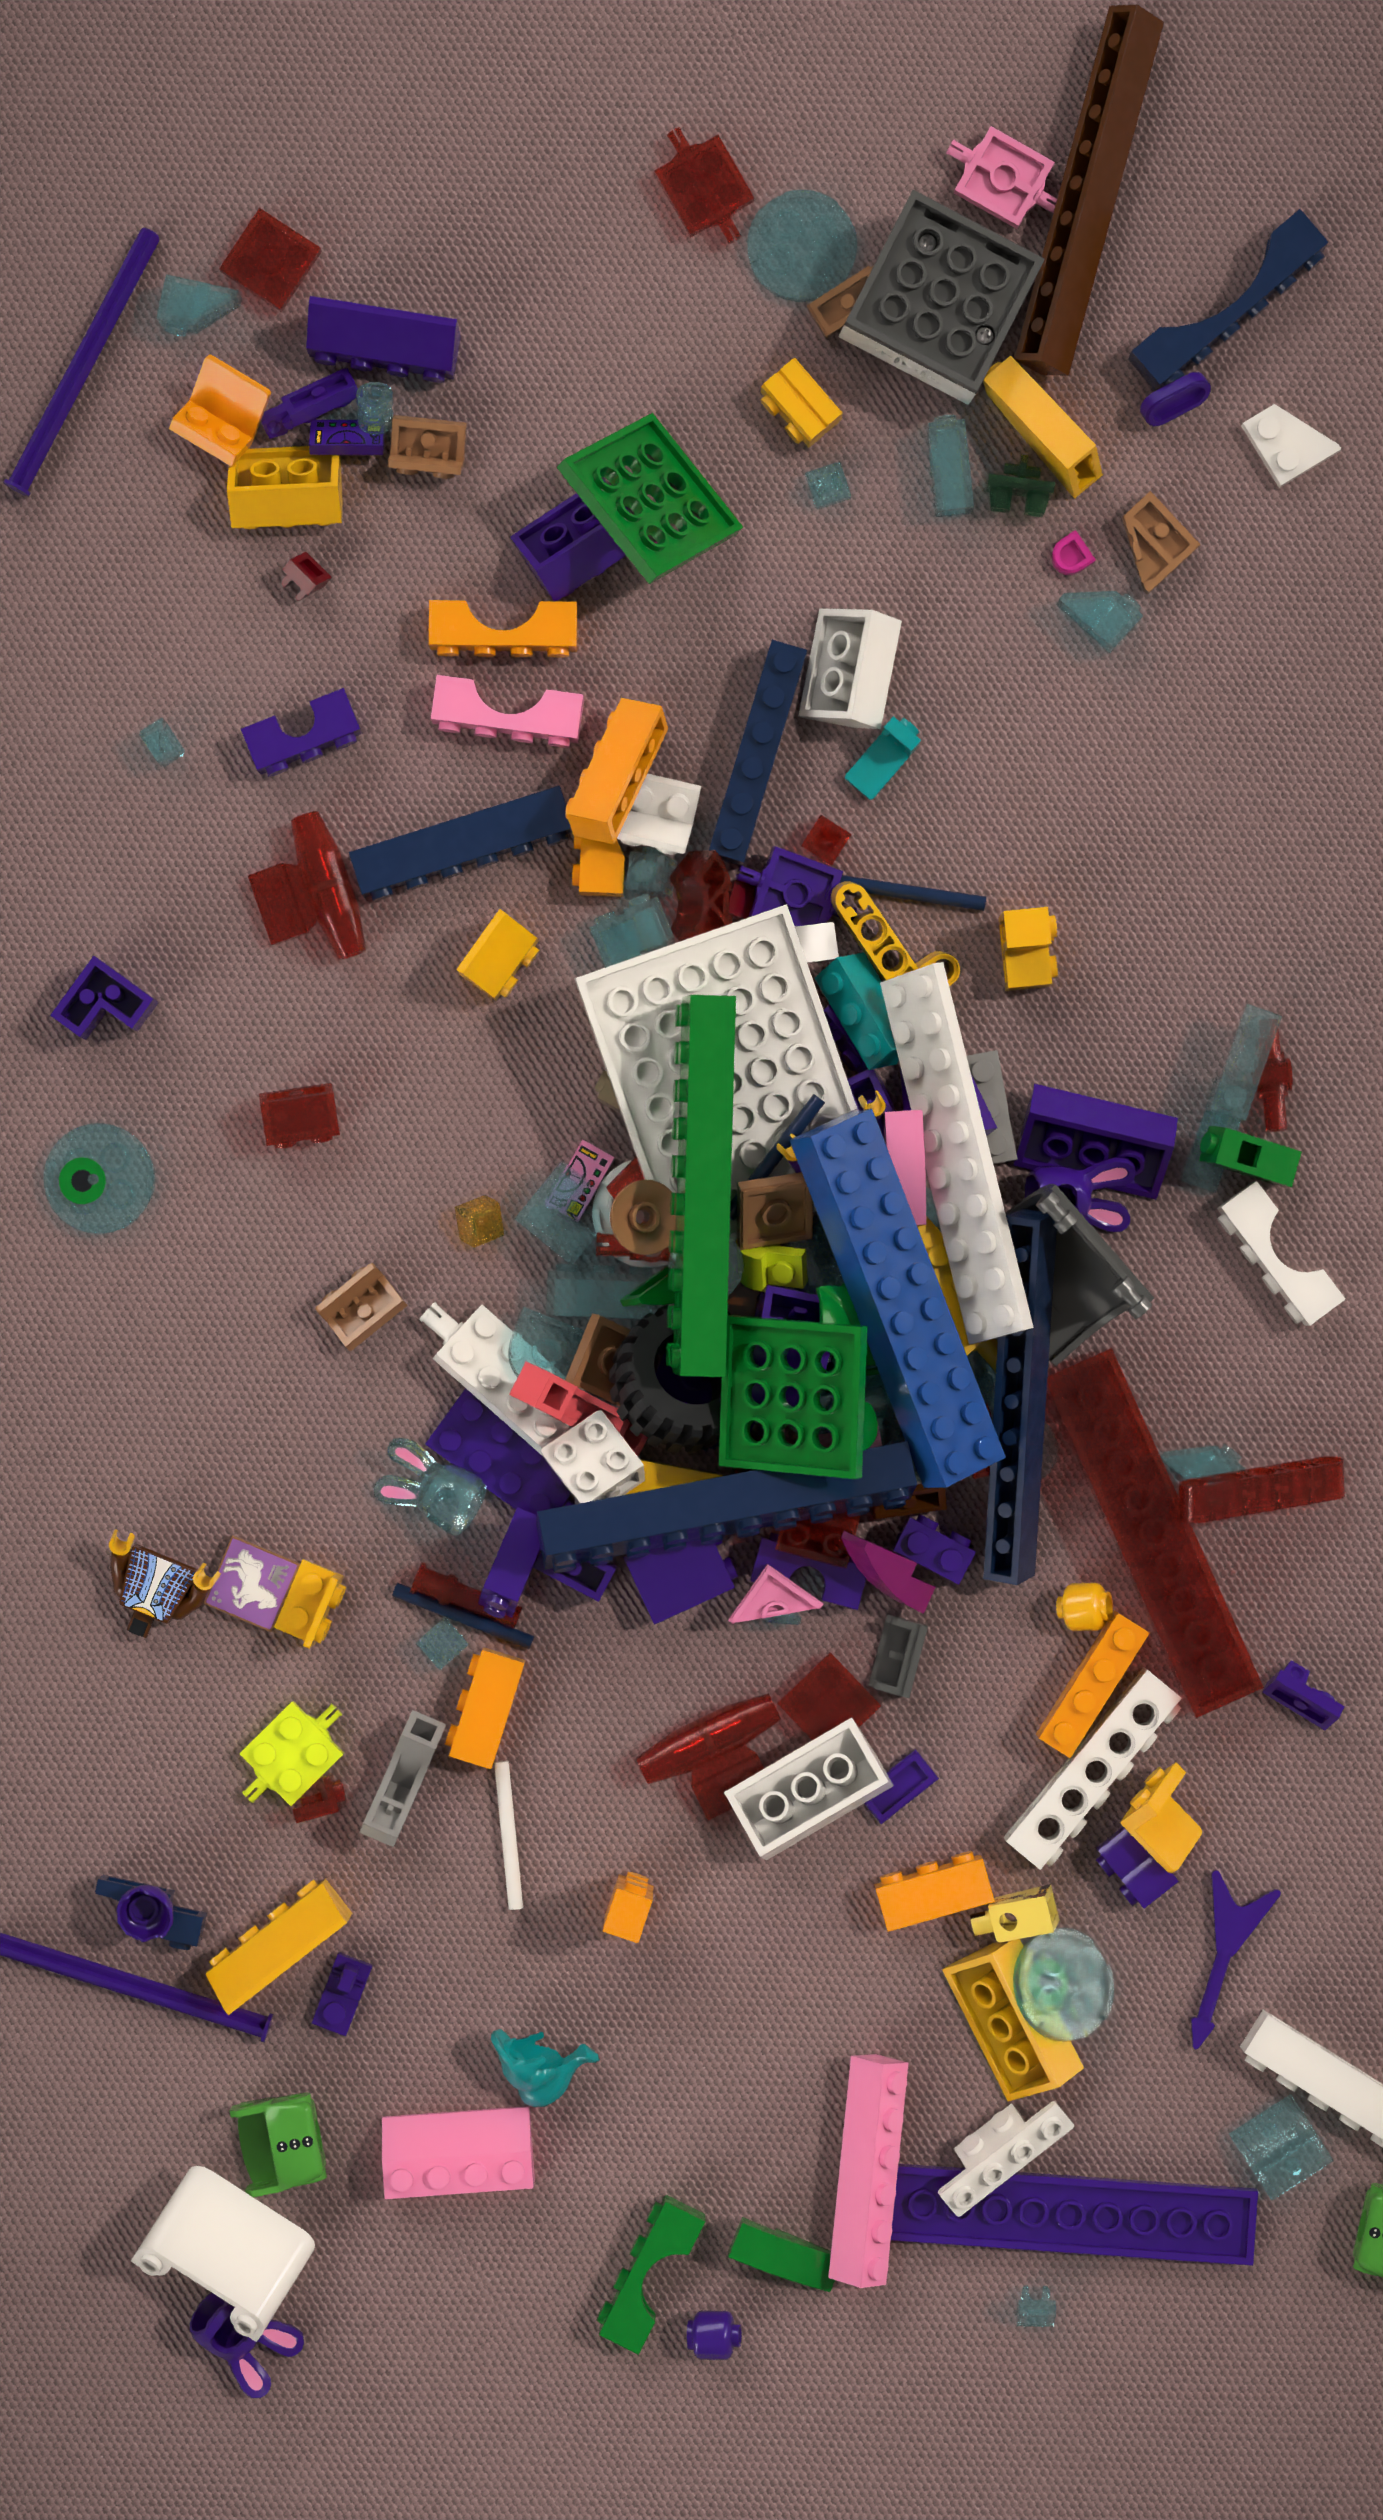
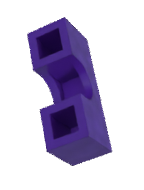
[241,688,363,777]
[750,1532,866,1610]

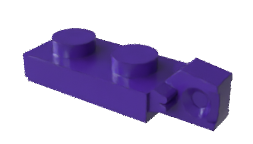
[261,368,361,439]

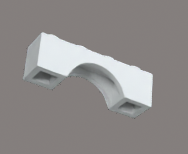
[1217,1181,1345,1326]

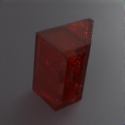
[775,1512,861,1569]

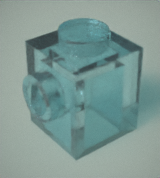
[626,847,677,898]

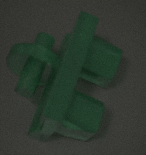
[985,454,1055,518]

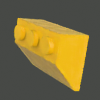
[227,446,343,529]

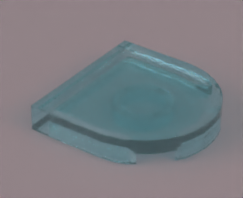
[508,1307,585,1380]

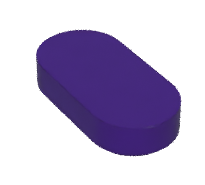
[1140,372,1211,426]

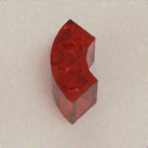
[669,850,733,941]

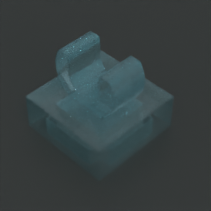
[805,462,851,510]
[1016,2286,1056,2327]

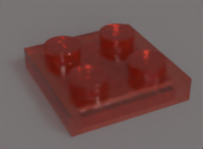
[219,208,322,312]
[777,1652,881,1740]

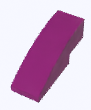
[841,1531,935,1614]

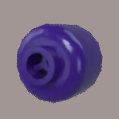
[687,2310,742,2360]

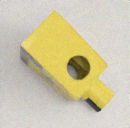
[970,1884,1060,1942]

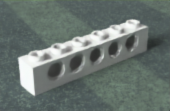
[1003,1667,1182,1870]

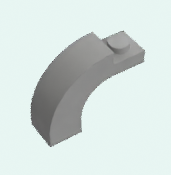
[359,1710,446,1847]

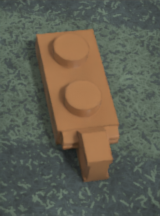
[806,266,874,339]

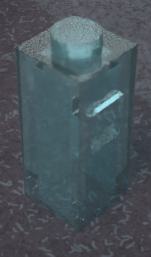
[926,415,974,517]

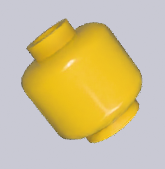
[1056,1583,1113,1631]

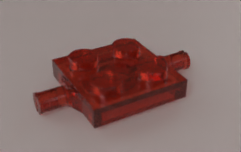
[654,127,754,244]

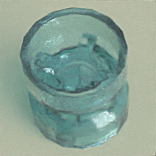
[356,382,394,435]

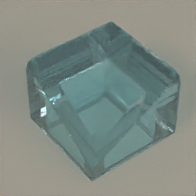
[139,718,185,767]

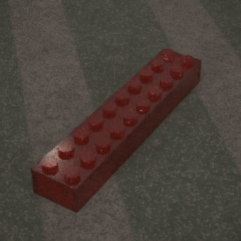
[1047,1348,1264,1718]

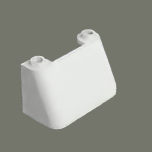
[131,2166,315,2342]

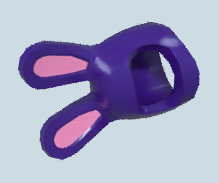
[1025,1157,1136,1232]
[190,2292,304,2398]

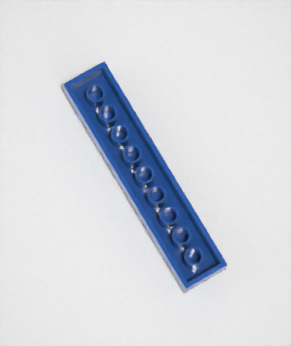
[789,1108,1006,1488]

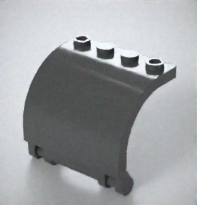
[1005,1184,1154,1366]

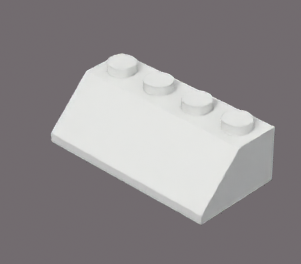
[724,1718,894,1860]

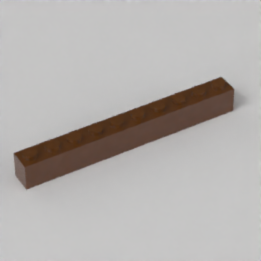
[1014,4,1164,376]

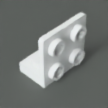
[617,773,702,855]
[541,1410,645,1504]

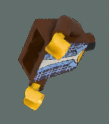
[109,1529,221,1638]

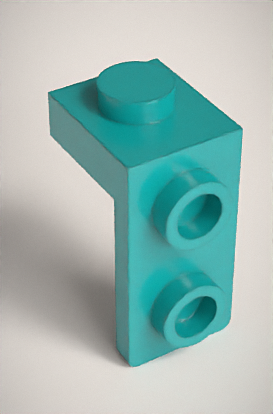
[845,716,921,800]

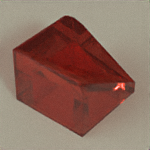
[801,815,852,867]

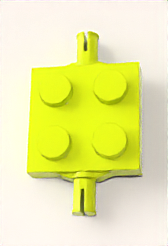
[239,1701,345,1806]

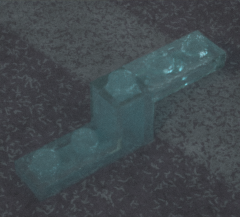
[1180,1004,1282,1193]

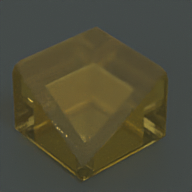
[454,1195,505,1248]

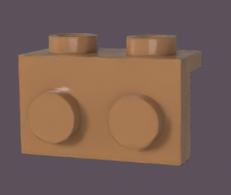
[387,415,467,479]
[315,1263,408,1352]

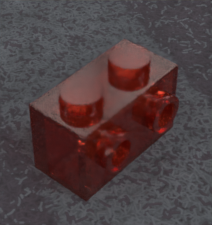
[259,1083,340,1149]

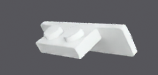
[938,2101,1074,2217]

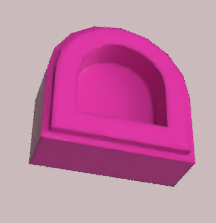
[1052,530,1096,575]

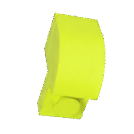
[736,1239,808,1291]

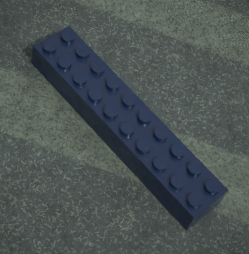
[536,1441,917,1573]

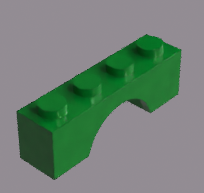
[596,2195,706,2355]

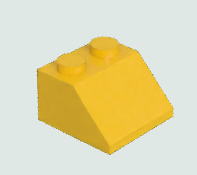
[456,909,540,1001]

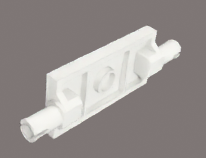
[419,1302,573,1455]

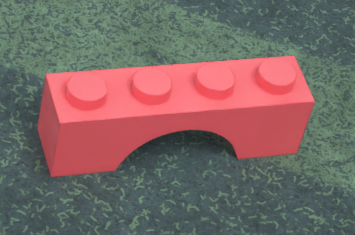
[509,1361,648,1456]

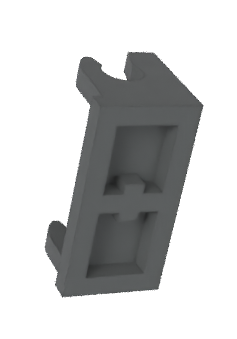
[868,1614,928,1698]

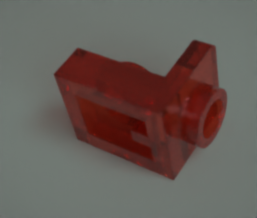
[293,1773,346,1824]

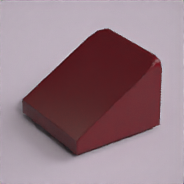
[725,879,755,920]

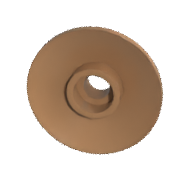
[610,1180,676,1255]

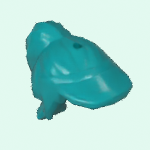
[491,2029,600,2107]

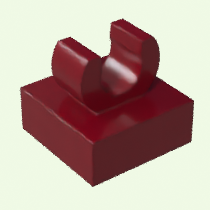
[281,552,332,601]

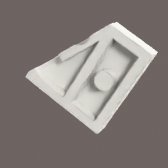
[1241,404,1341,488]

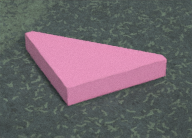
[728,1564,824,1624]

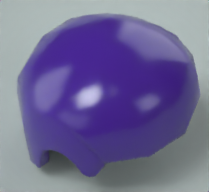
[116,1885,174,1943]

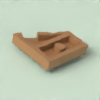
[1122,491,1201,595]

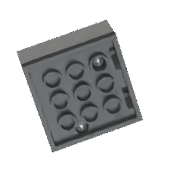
[838,190,1045,405]

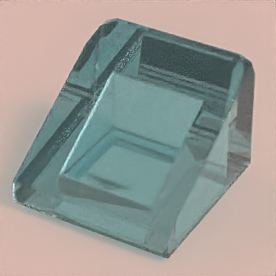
[416,1617,469,1670]

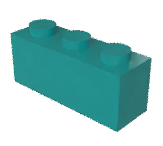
[815,952,899,1070]

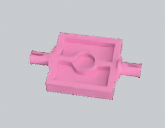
[946,126,1057,229]

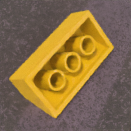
[205,1878,353,2015]
[942,1939,1084,2102]

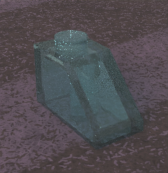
[156,274,242,336]
[1056,591,1143,654]
[1156,1444,1245,1503]

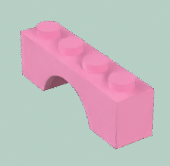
[431,675,584,748]

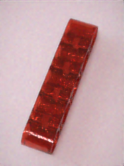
[1178,1456,1345,1523]

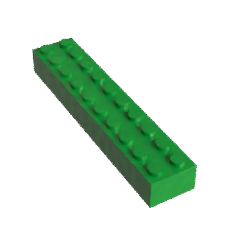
[666,995,736,1377]

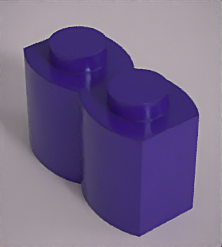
[1096,1827,1179,1909]

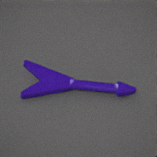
[1191,1870,1281,2050]

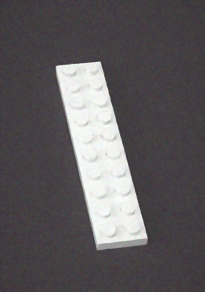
[880,962,1034,1345]

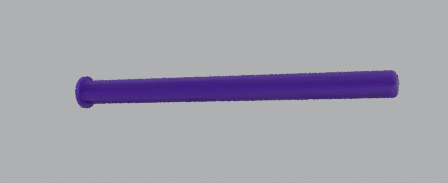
[3,228,159,497]
[0,1933,274,2043]

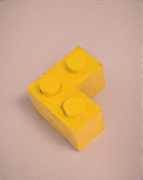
[998,907,1058,991]

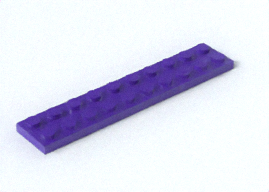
[891,2164,1258,2266]

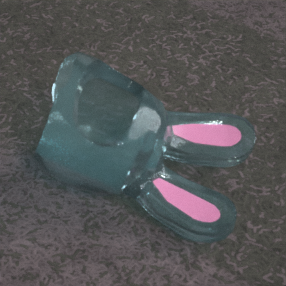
[373,1438,487,1537]

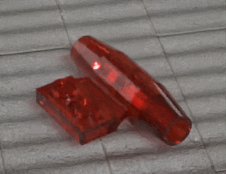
[248,811,366,960]
[636,1693,782,1820]

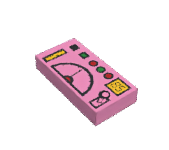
[546,1139,615,1222]

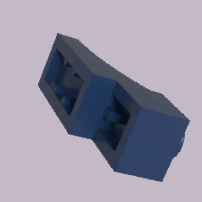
[95,1874,207,1950]

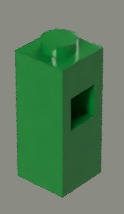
[1199,1126,1302,1187]

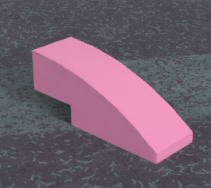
[883,1110,926,1225]

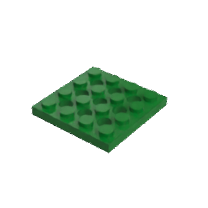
[557,413,743,584]
[719,1315,868,1479]

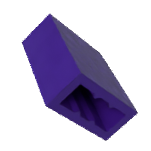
[478,1507,541,1618]
[623,1540,738,1625]

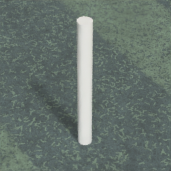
[494,1761,523,1910]

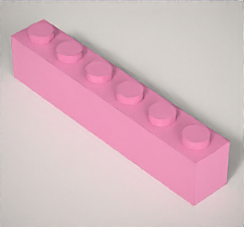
[828,2054,908,2288]

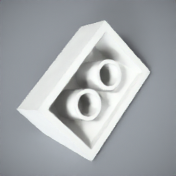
[798,608,902,729]

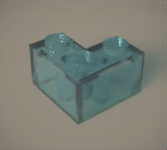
[589,894,675,968]
[515,1161,598,1266]

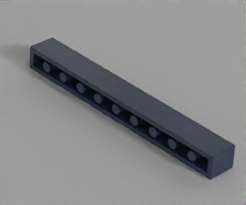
[983,1209,1057,1585]

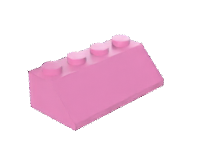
[382,2106,535,2199]

